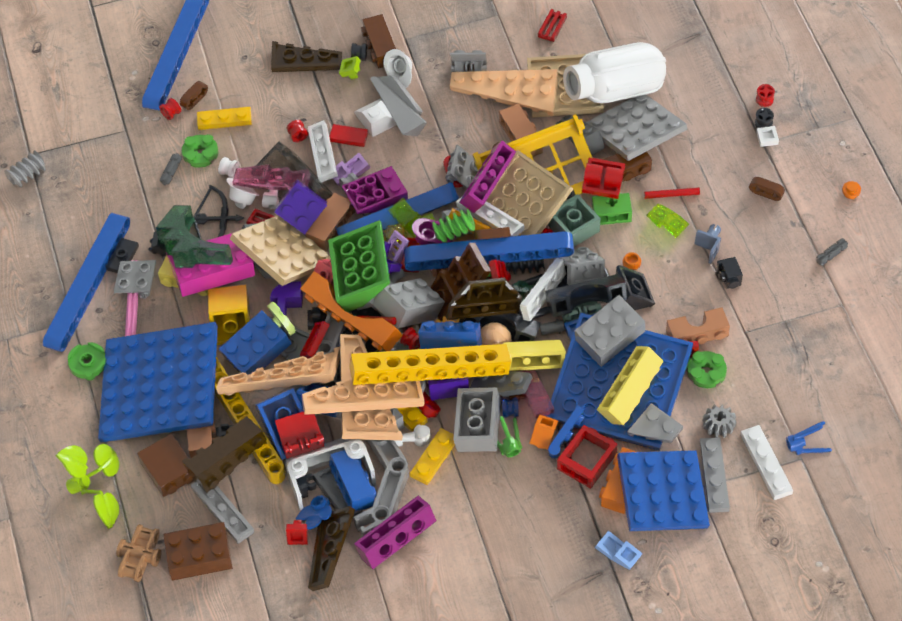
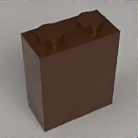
[137,433,194,497]

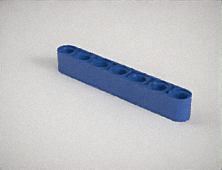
[336,182,459,236]

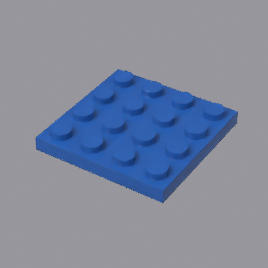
[617,450,710,531]

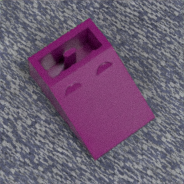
[341,166,408,214]

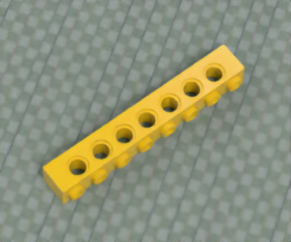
[349,344,511,385]

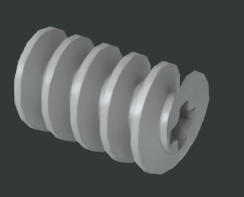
[4,150,46,187]

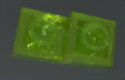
[388,198,422,238]
[646,203,689,238]

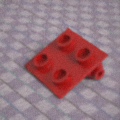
[275,411,325,459]

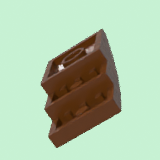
[430,243,491,321]

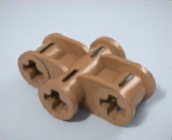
[116,524,162,582]

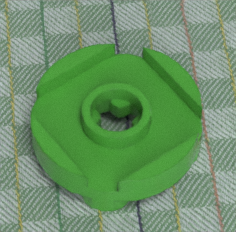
[182,134,219,168]
[68,342,106,381]
[687,351,727,388]

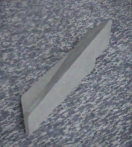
[370,76,427,137]

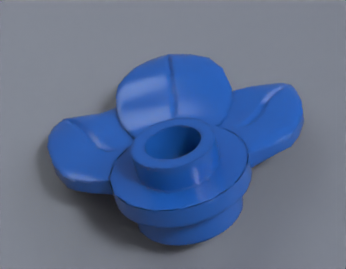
[296,495,332,530]

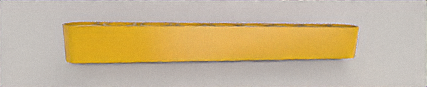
[215,357,286,484]

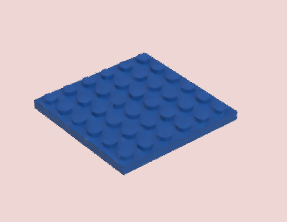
[545,313,693,451]
[98,322,218,443]

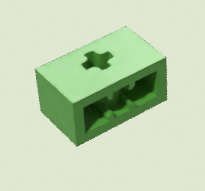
[592,193,632,225]

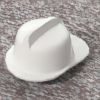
[384,49,412,88]
[226,178,259,209]

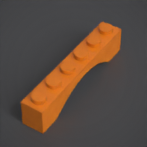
[300,271,403,352]

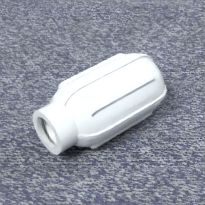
[563,42,666,103]

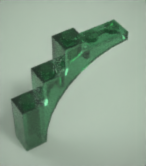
[156,205,233,268]

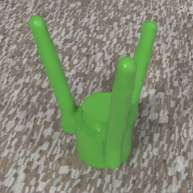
[497,416,523,457]

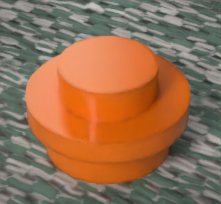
[842,181,861,199]
[622,252,641,270]

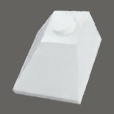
[354,98,397,137]

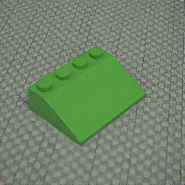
[328,220,390,312]

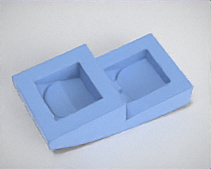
[595,530,642,570]

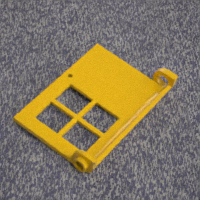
[473,114,592,200]

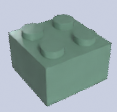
[548,194,600,247]

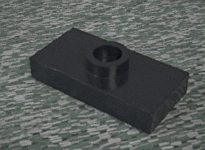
[106,238,139,273]

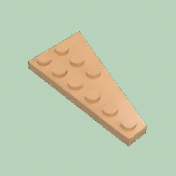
[450,69,558,116]
[340,334,403,441]
[216,347,340,395]
[302,380,424,415]

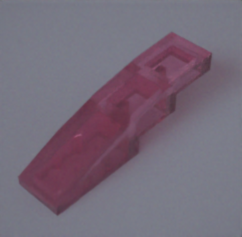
[232,164,311,190]
[518,370,554,419]

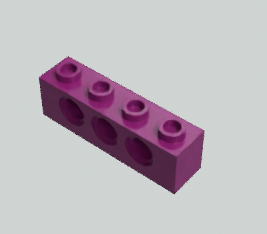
[459,141,516,213]
[354,495,437,569]

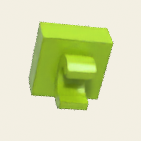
[339,56,361,79]

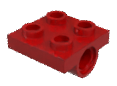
[582,157,625,199]

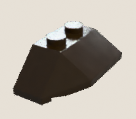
[446,278,522,320]

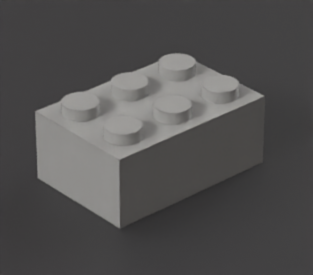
[373,278,445,329]
[575,295,645,367]
[453,388,501,452]

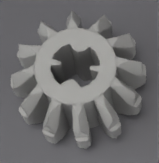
[702,404,737,438]

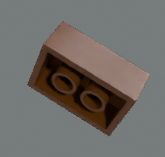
[163,522,233,581]

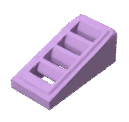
[387,230,409,264]

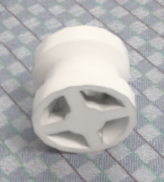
[218,157,239,178]

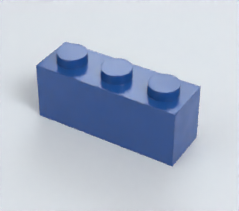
[418,321,482,349]
[329,450,377,512]

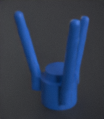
[786,421,832,455]

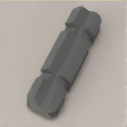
[160,153,182,185]
[816,238,848,266]

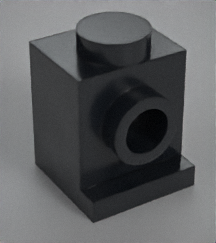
[716,257,743,289]

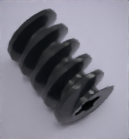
[506,259,545,275]

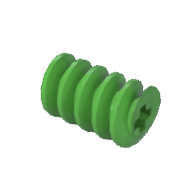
[432,208,475,243]

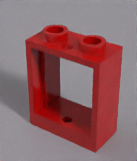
[557,425,617,489]

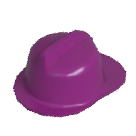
[412,218,456,245]

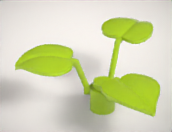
[55,444,119,529]

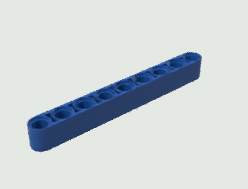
[142,0,209,111]
[43,213,130,352]
[404,232,574,271]

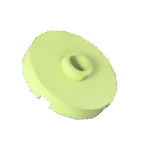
[267,302,296,336]

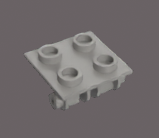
[450,50,487,73]
[445,144,478,188]
[114,260,156,299]

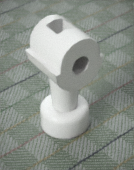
[262,176,284,209]
[394,424,431,447]

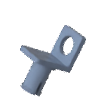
[694,224,721,264]

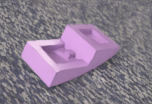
[333,153,371,186]

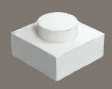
[756,126,779,147]

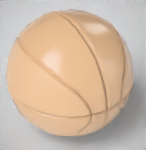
[481,322,511,345]

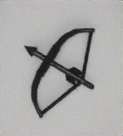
[183,185,245,242]

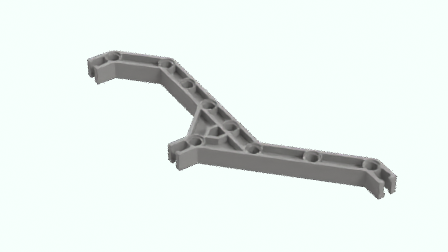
[294,310,409,537]

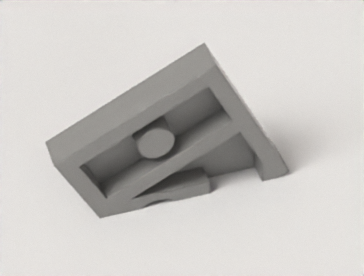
[627,403,683,444]

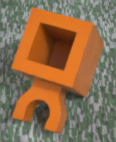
[530,415,558,450]

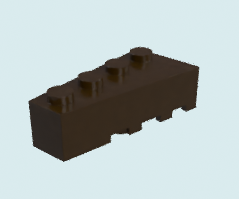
[182,416,267,493]

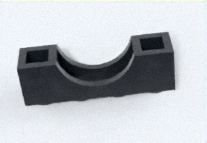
[545,274,627,317]
[459,313,541,342]

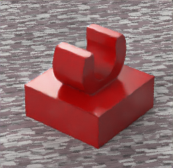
[286,520,308,545]

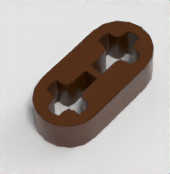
[180,81,208,110]
[749,177,785,201]
[474,227,511,240]

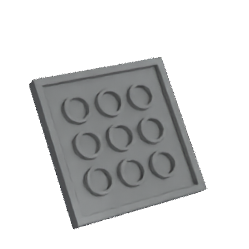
[586,95,687,161]

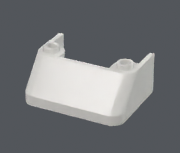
[284,438,377,510]

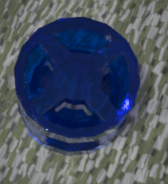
[501,398,519,418]

